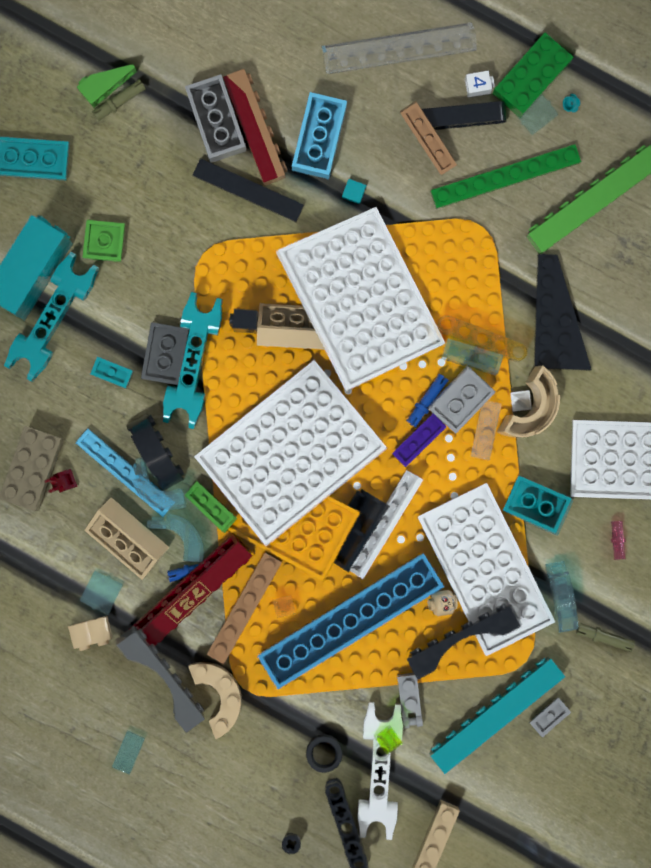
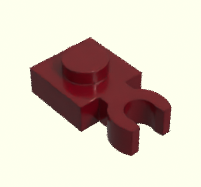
[45,469,78,493]

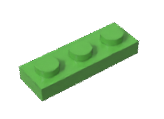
[184,481,237,533]

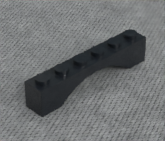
[407,603,522,680]

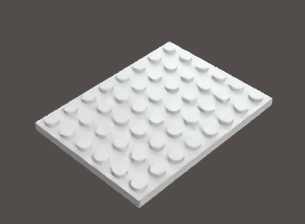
[276,207,445,391]
[194,360,387,547]

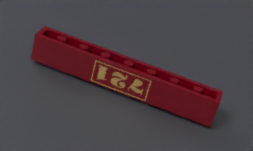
[127,534,252,646]

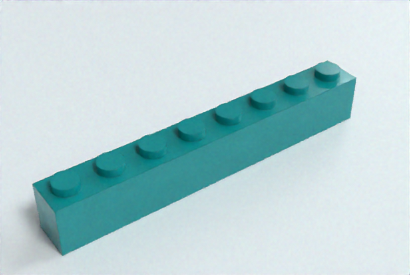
[429,657,565,774]

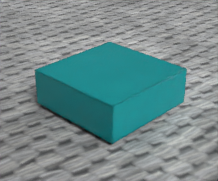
[342,179,366,204]

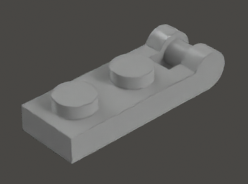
[397,673,423,729]

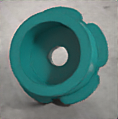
[562,94,580,113]

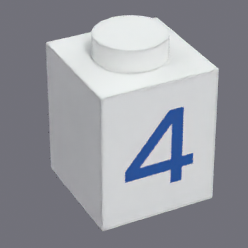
[465,71,494,98]

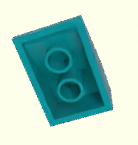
[503,475,573,536]

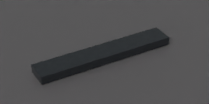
[192,158,304,223]

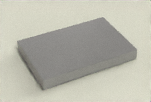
[427,366,495,434]

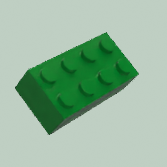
[492,32,574,119]

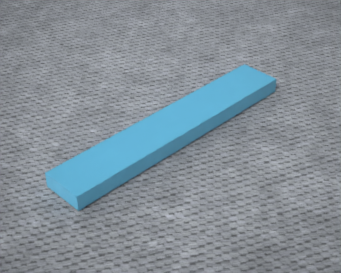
[76,429,176,517]

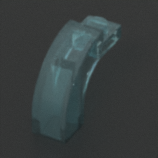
[132,458,187,510]
[147,514,204,562]
[545,561,578,633]

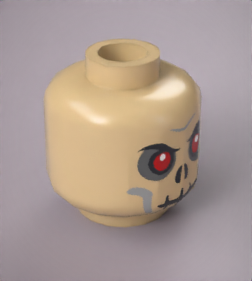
[428,590,458,616]

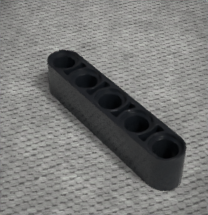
[422,101,507,130]

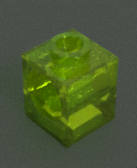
[374,725,402,754]

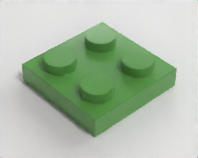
[83,220,125,262]

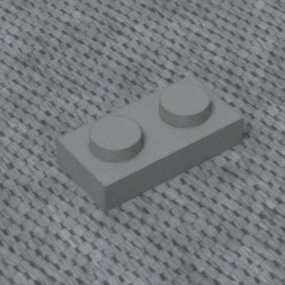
[529,697,571,738]

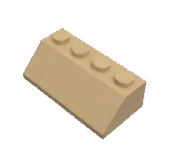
[257,303,325,350]
[84,498,169,580]

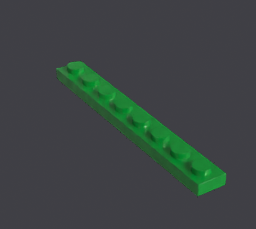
[430,144,581,209]

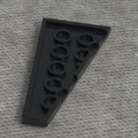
[534,254,592,371]

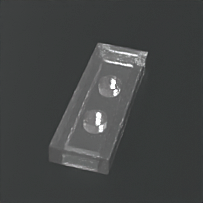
[470,401,502,460]

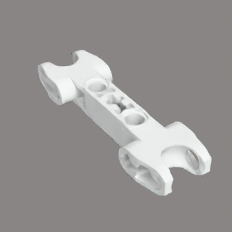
[358,702,403,840]

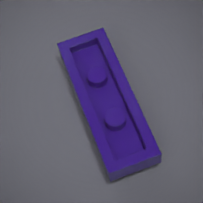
[392,414,447,467]

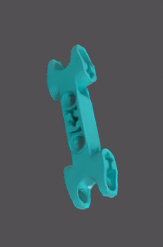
[4,252,99,382]
[163,292,223,429]

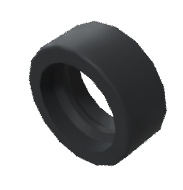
[306,734,343,773]

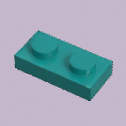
[90,357,133,389]

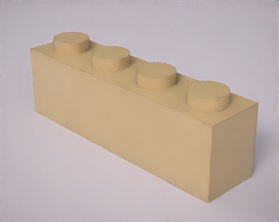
[412,800,460,868]

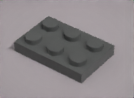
[141,322,189,385]

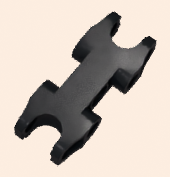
[325,777,369,868]

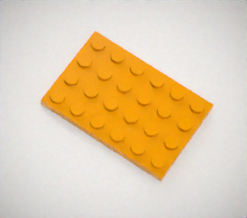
[228,496,360,581]

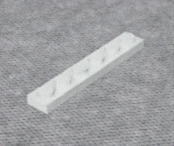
[350,470,423,579]

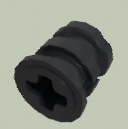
[282,833,301,854]

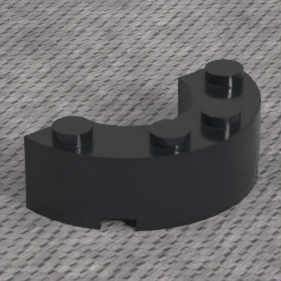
[126,413,185,491]

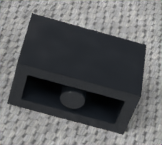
[229,309,259,334]

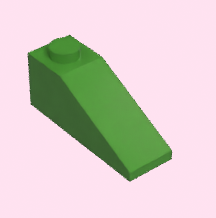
[77,64,137,108]

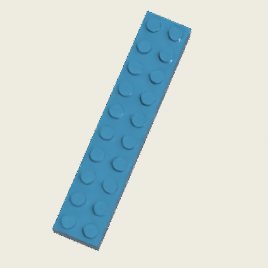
[258,553,444,689]

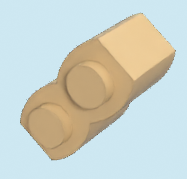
[68,616,113,651]

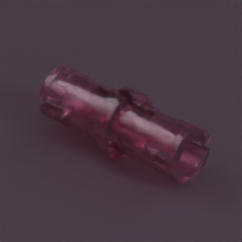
[611,521,626,560]

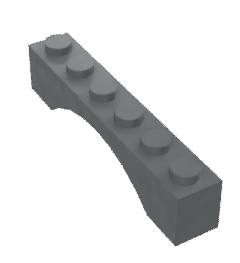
[115,626,205,733]

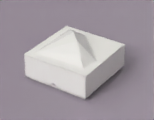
[510,390,532,412]

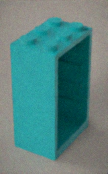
[0,214,73,321]

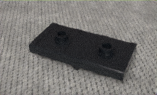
[334,489,390,572]

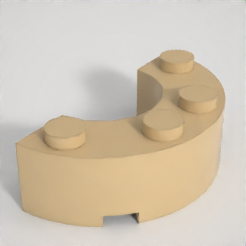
[497,366,560,437]
[188,662,242,739]

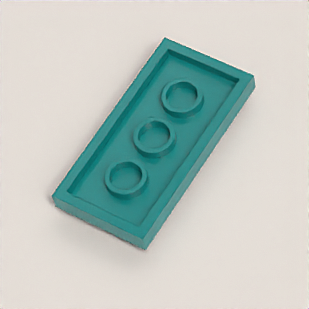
[0,137,70,181]

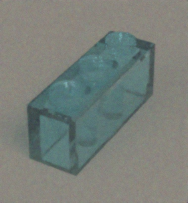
[441,339,504,375]

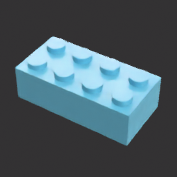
[292,92,347,179]

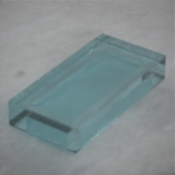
[112,731,145,775]

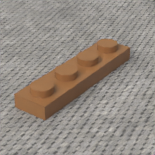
[400,101,457,175]

